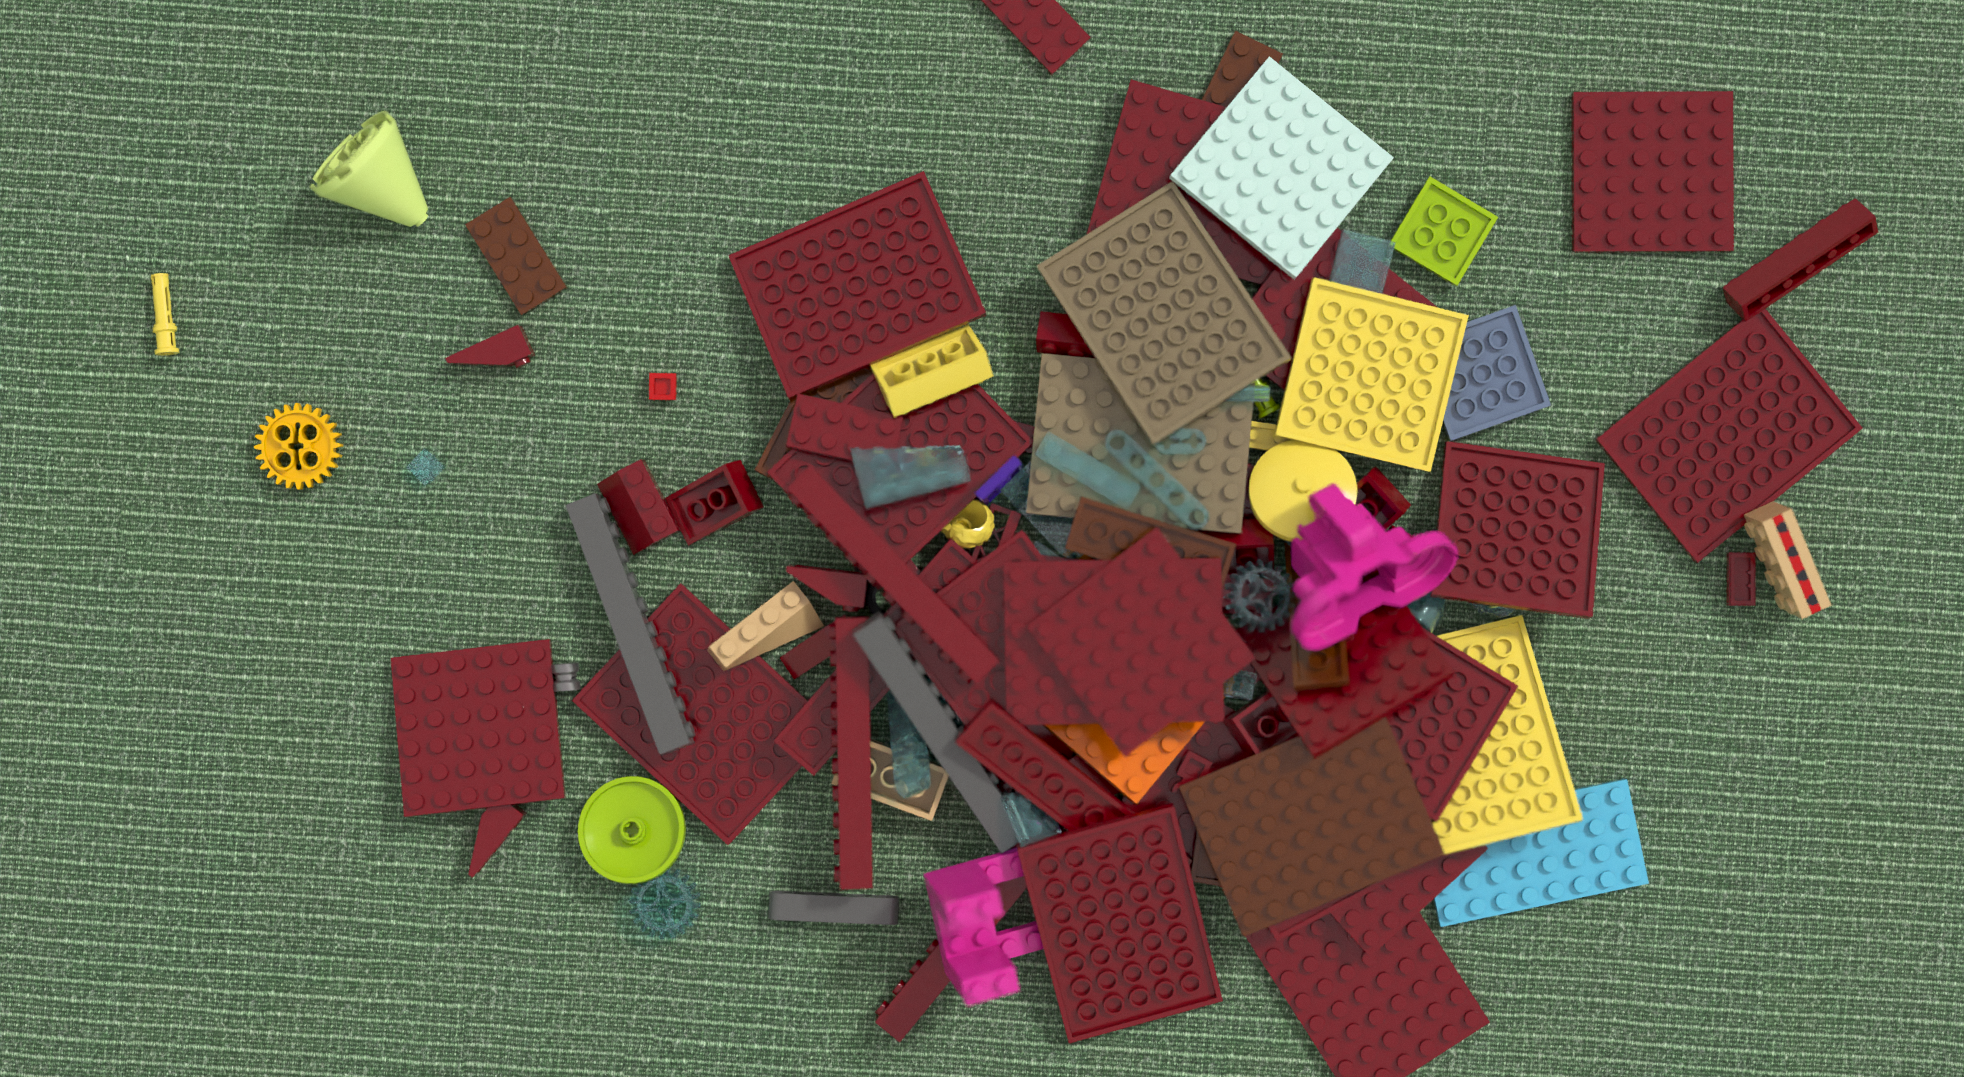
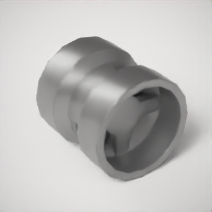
[552,662,581,692]

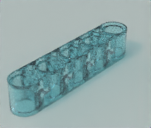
[1105,430,1209,531]
[887,690,931,799]

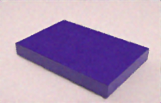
[975,456,1024,505]

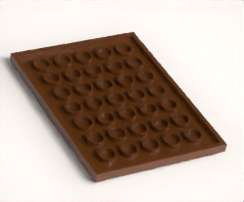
[1179,717,1445,937]

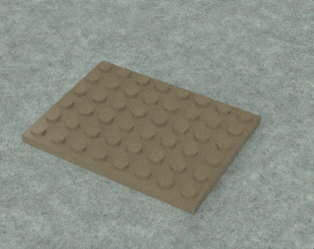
[1037,181,1291,446]
[1026,353,1255,534]

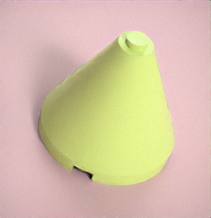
[310,111,428,227]

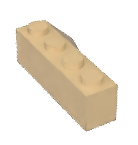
[707,581,824,671]

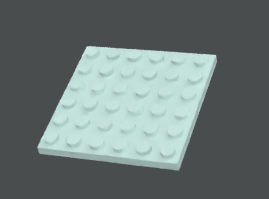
[1169,56,1394,279]

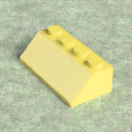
[870,324,993,417]

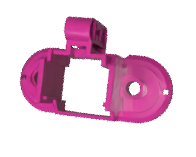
[1291,483,1458,650]

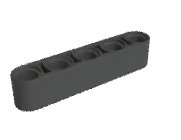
[768,891,900,925]

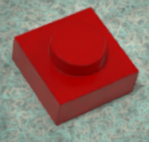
[649,373,677,401]

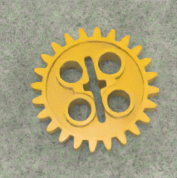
[254,403,343,490]

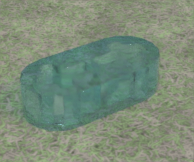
[1155,429,1206,455]

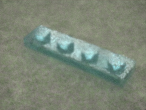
[1034,432,1141,510]

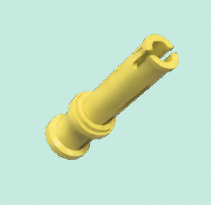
[151,273,179,356]

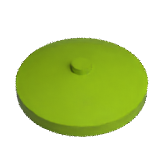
[578,776,686,884]

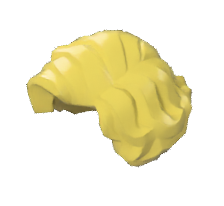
[941,499,995,548]

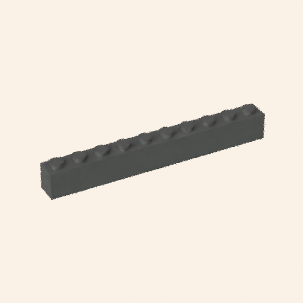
[566,493,696,755]
[852,611,1029,854]

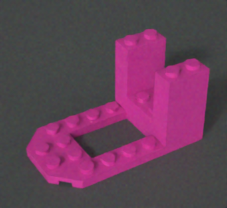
[923,848,1043,1006]

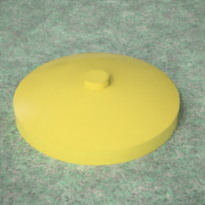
[1249,440,1357,542]

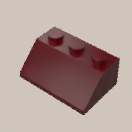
[597,459,681,555]
[1193,518,1274,577]

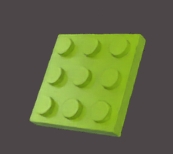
[1387,176,1498,287]

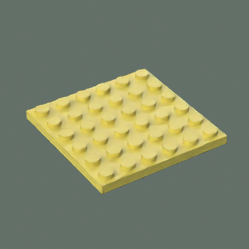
[1274,277,1469,472]

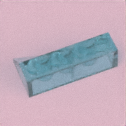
[850,445,971,508]

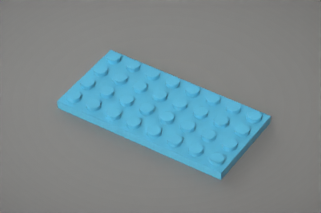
[1433,778,1649,927]

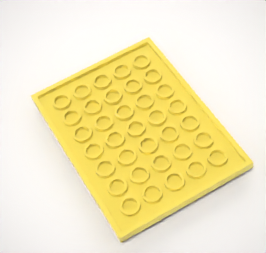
[1431,615,1583,856]

